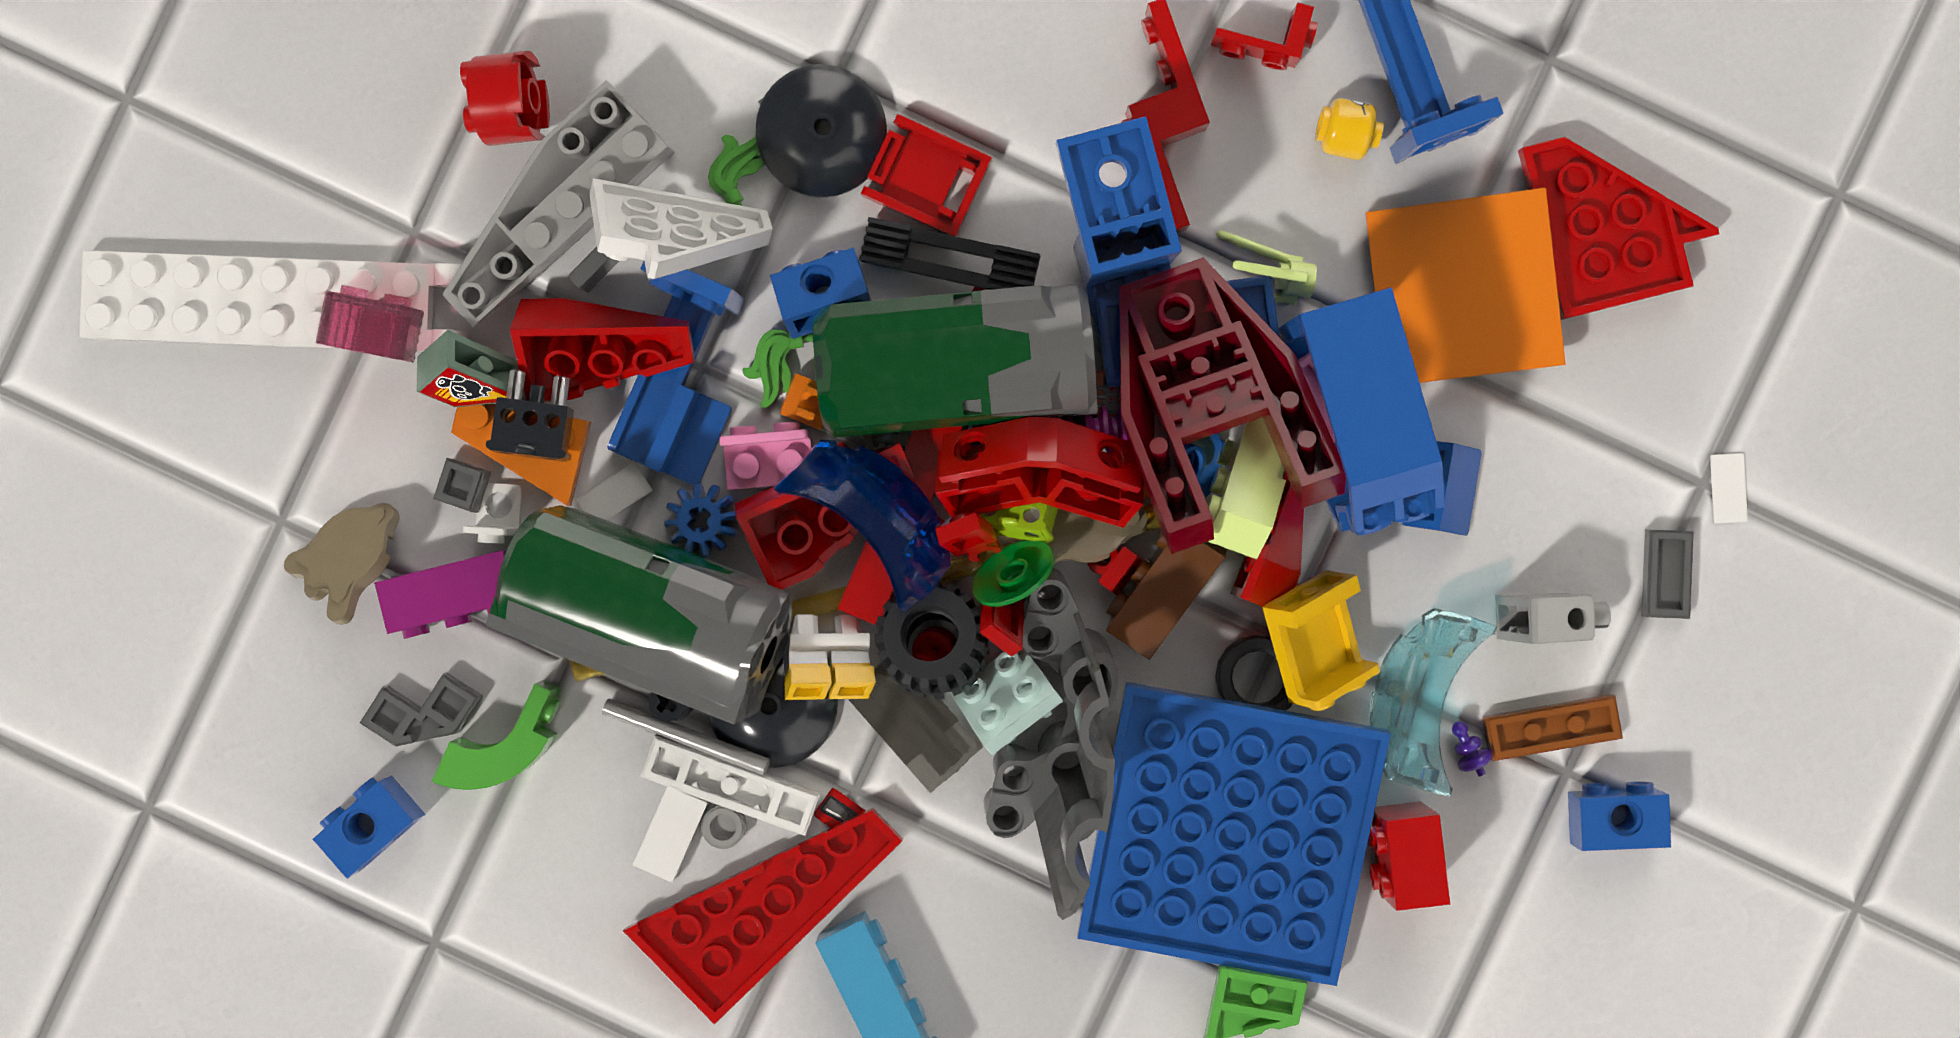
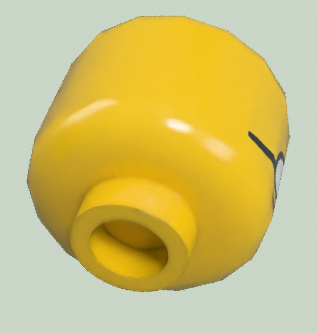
[1315,98,1384,160]

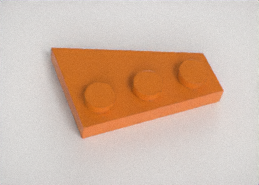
[451,403,592,506]

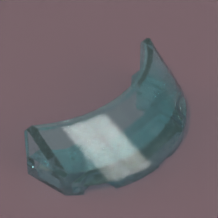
[1370,608,1497,797]

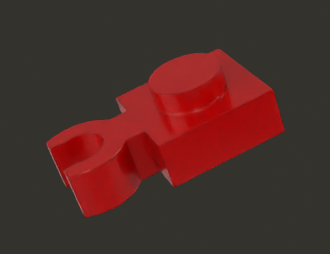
[935,512,1001,562]

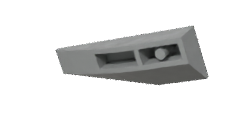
[442,80,675,328]

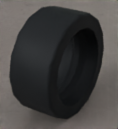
[1215,635,1293,711]

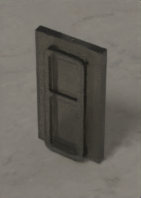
[848,662,983,793]

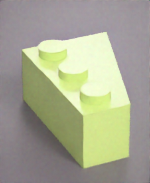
[1207,418,1286,559]

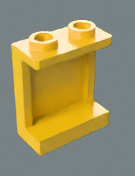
[1262,570,1380,711]

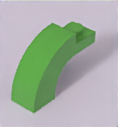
[431,680,560,790]

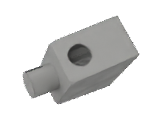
[1495,593,1611,644]

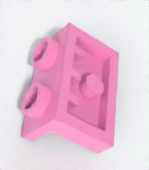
[719,422,815,490]

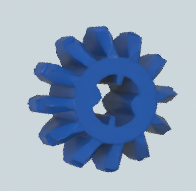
[664,482,738,557]

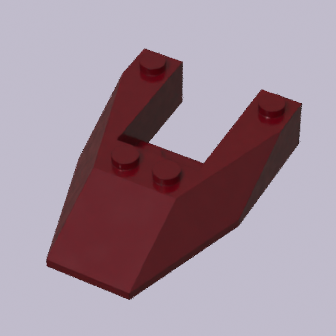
[1119,257,1346,554]

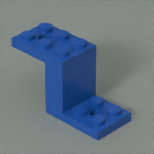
[1055,116,1182,355]

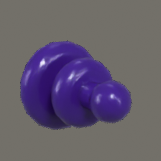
[1451,721,1493,777]

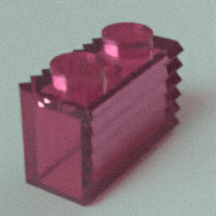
[315,285,424,363]

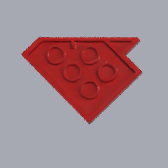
[1518,137,1720,320]

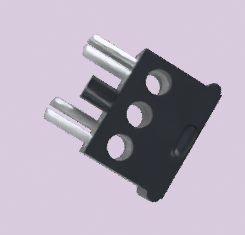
[485,370,574,462]

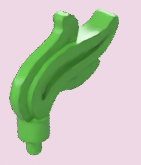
[708,135,765,206]
[742,329,813,408]

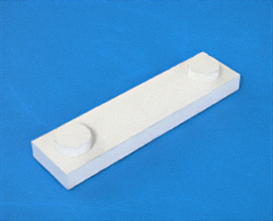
[640,735,821,836]

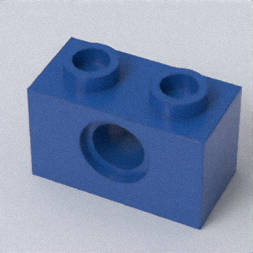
[770,247,872,339]
[312,775,426,879]
[1568,781,1671,851]

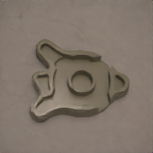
[284,503,400,625]
[1048,507,1147,564]

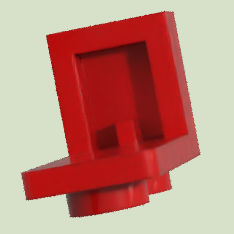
[1211,2,1318,71]

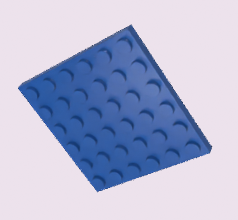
[1077,682,1391,986]

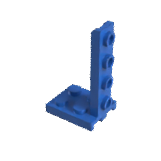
[1358,0,1504,164]
[607,261,745,465]

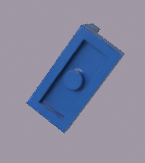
[644,384,732,485]
[1402,441,1482,536]

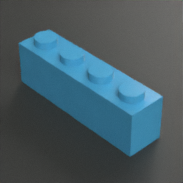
[815,911,937,1038]

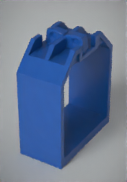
[1279,287,1445,536]

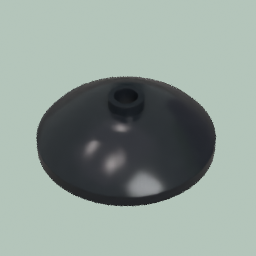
[756,64,887,198]
[709,653,838,768]

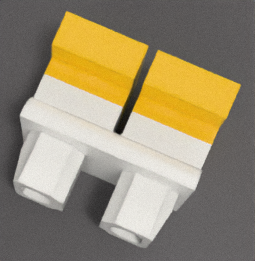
[784,614,876,700]

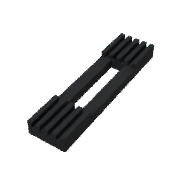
[859,217,1041,290]

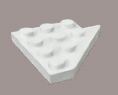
[590,178,773,279]

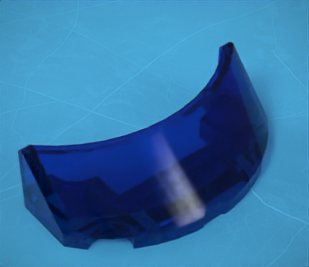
[773,440,951,612]

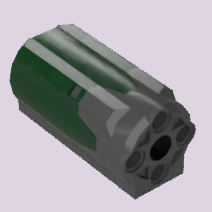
[813,283,1097,438]
[485,505,792,724]

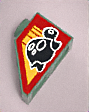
[417,330,523,407]

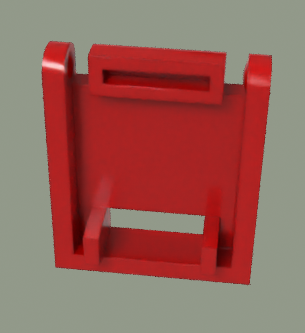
[860,114,992,237]

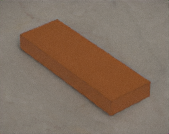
[1482,694,1623,761]

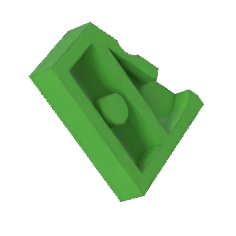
[1203,965,1308,1038]

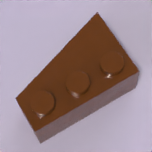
[1106,533,1227,661]

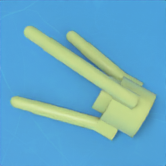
[1216,230,1317,305]

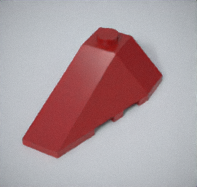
[510,298,695,401]
[734,442,917,590]
[1230,469,1304,607]

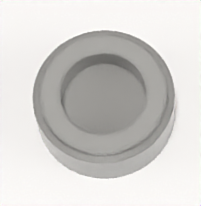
[701,805,747,849]

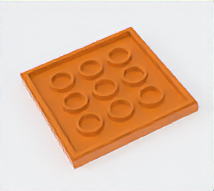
[1365,188,1566,383]

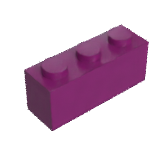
[374,550,507,639]

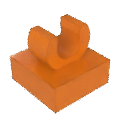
[779,373,823,430]

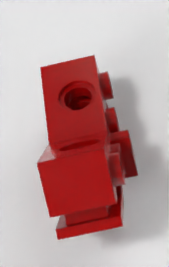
[935,417,1144,528]

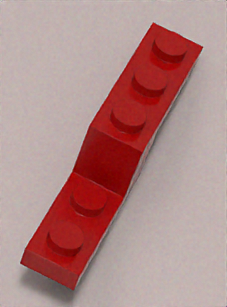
[1121,0,1210,234]

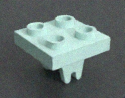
[950,648,1063,755]

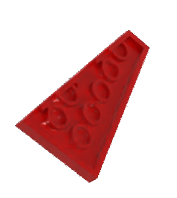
[623,808,903,1025]

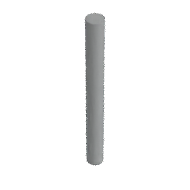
[602,698,770,775]

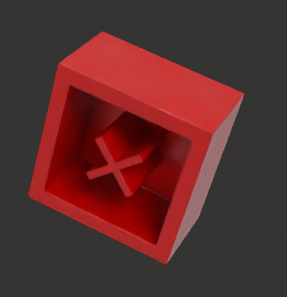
[1367,801,1451,911]

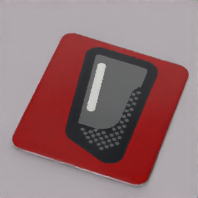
[814,788,866,828]

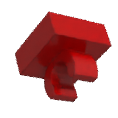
[1087,546,1142,595]

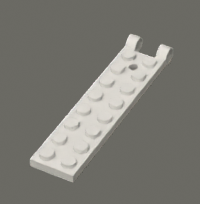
[79,250,468,352]

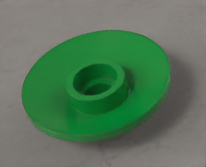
[972,540,1055,607]

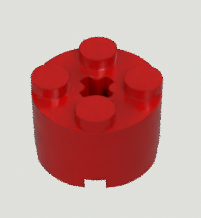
[460,51,550,146]

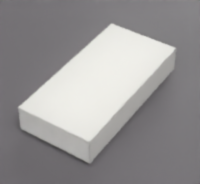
[633,787,709,883]

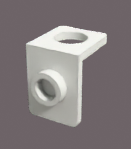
[462,483,523,543]

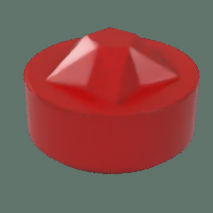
[912,626,957,661]

